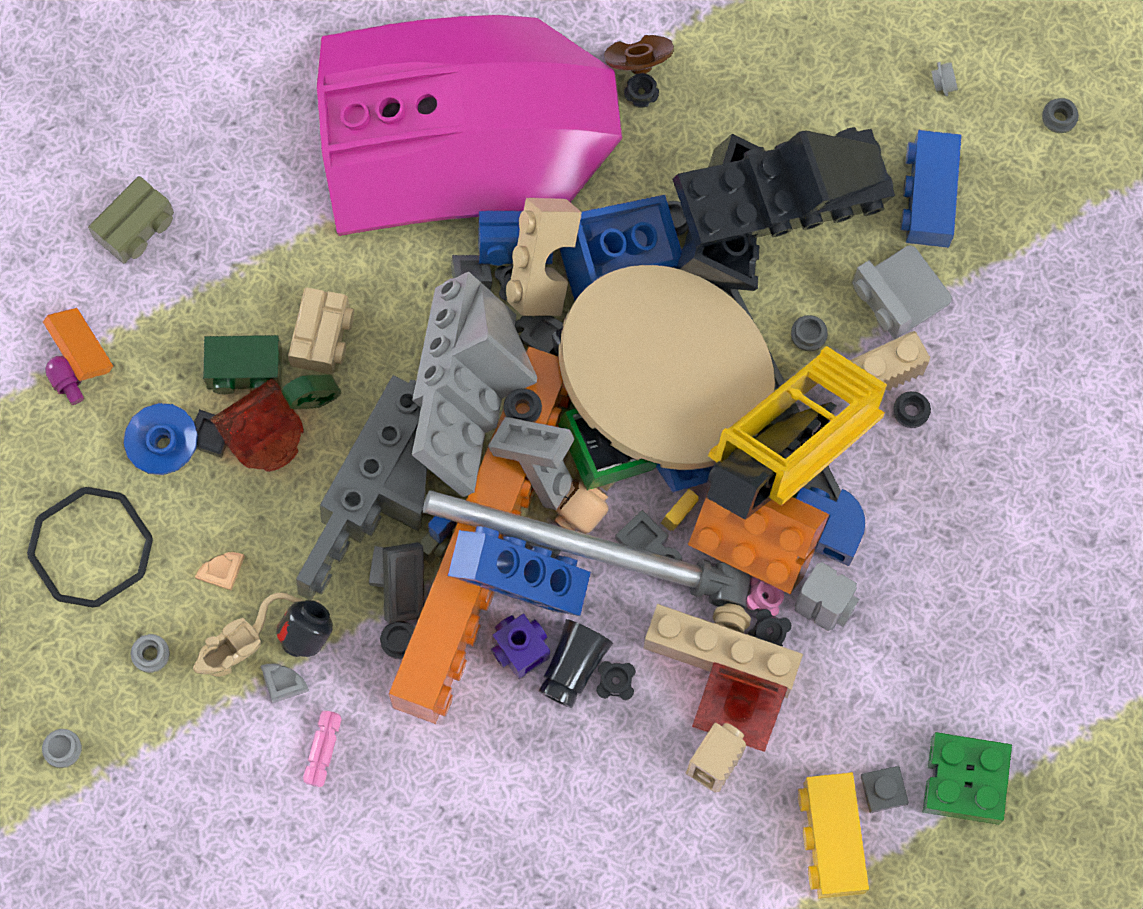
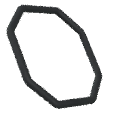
[27,487,153,608]

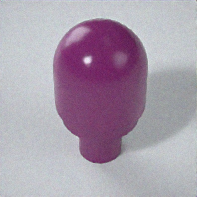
[45,356,85,405]

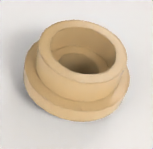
[713,603,751,633]

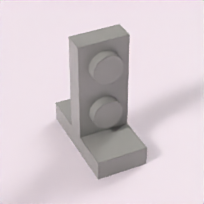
[488,417,574,510]

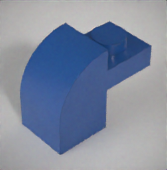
[796,487,866,566]

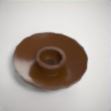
[604,35,674,74]

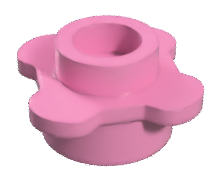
[746,576,784,616]

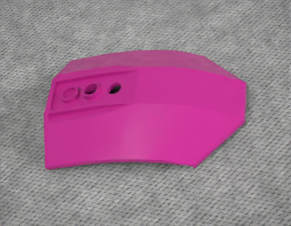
[317,15,623,236]

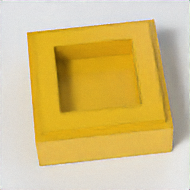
[661,489,699,531]

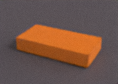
[43,308,113,381]

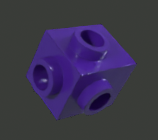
[491,613,550,679]

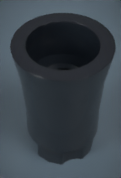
[539,619,613,708]

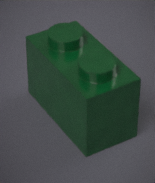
[203,335,282,395]

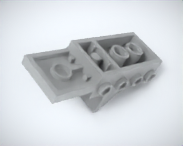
[412,271,537,497]

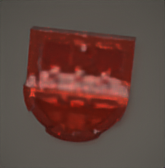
[210,378,304,472]

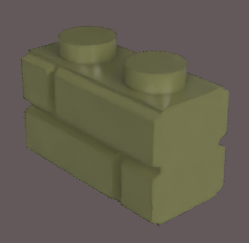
[88,176,174,264]

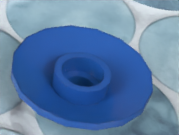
[123,403,198,475]

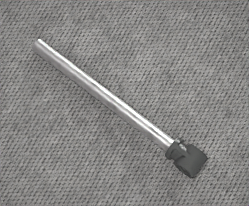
[423,490,752,609]

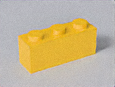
[798,772,869,899]

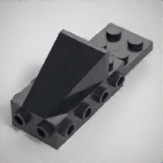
[672,127,896,248]

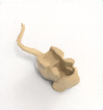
[193,592,320,677]

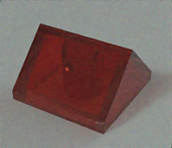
[692,662,788,752]

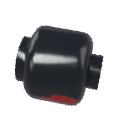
[276,600,333,657]

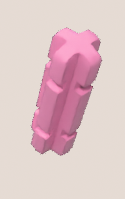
[303,711,342,787]

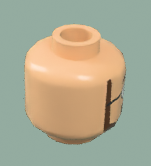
[554,479,608,534]

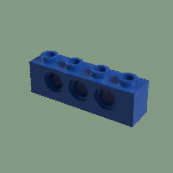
[448,526,591,616]

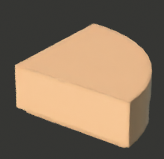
[195,552,245,591]

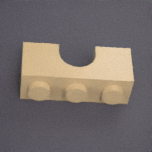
[506,198,582,316]

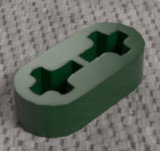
[281,374,341,409]

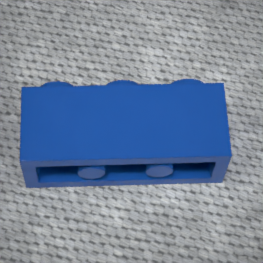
[900,130,961,248]

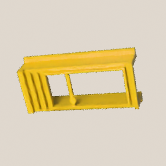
[708,346,887,506]

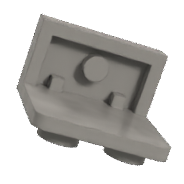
[852,245,952,340]

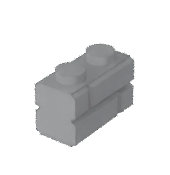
[794,562,860,631]

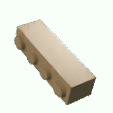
[643,604,803,698]

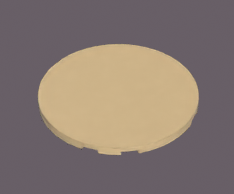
[558,265,775,470]

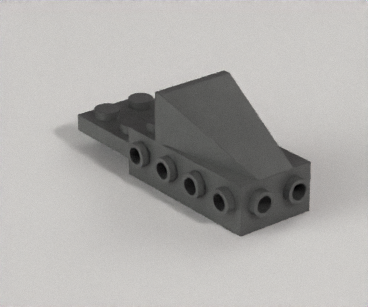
[296,375,427,600]

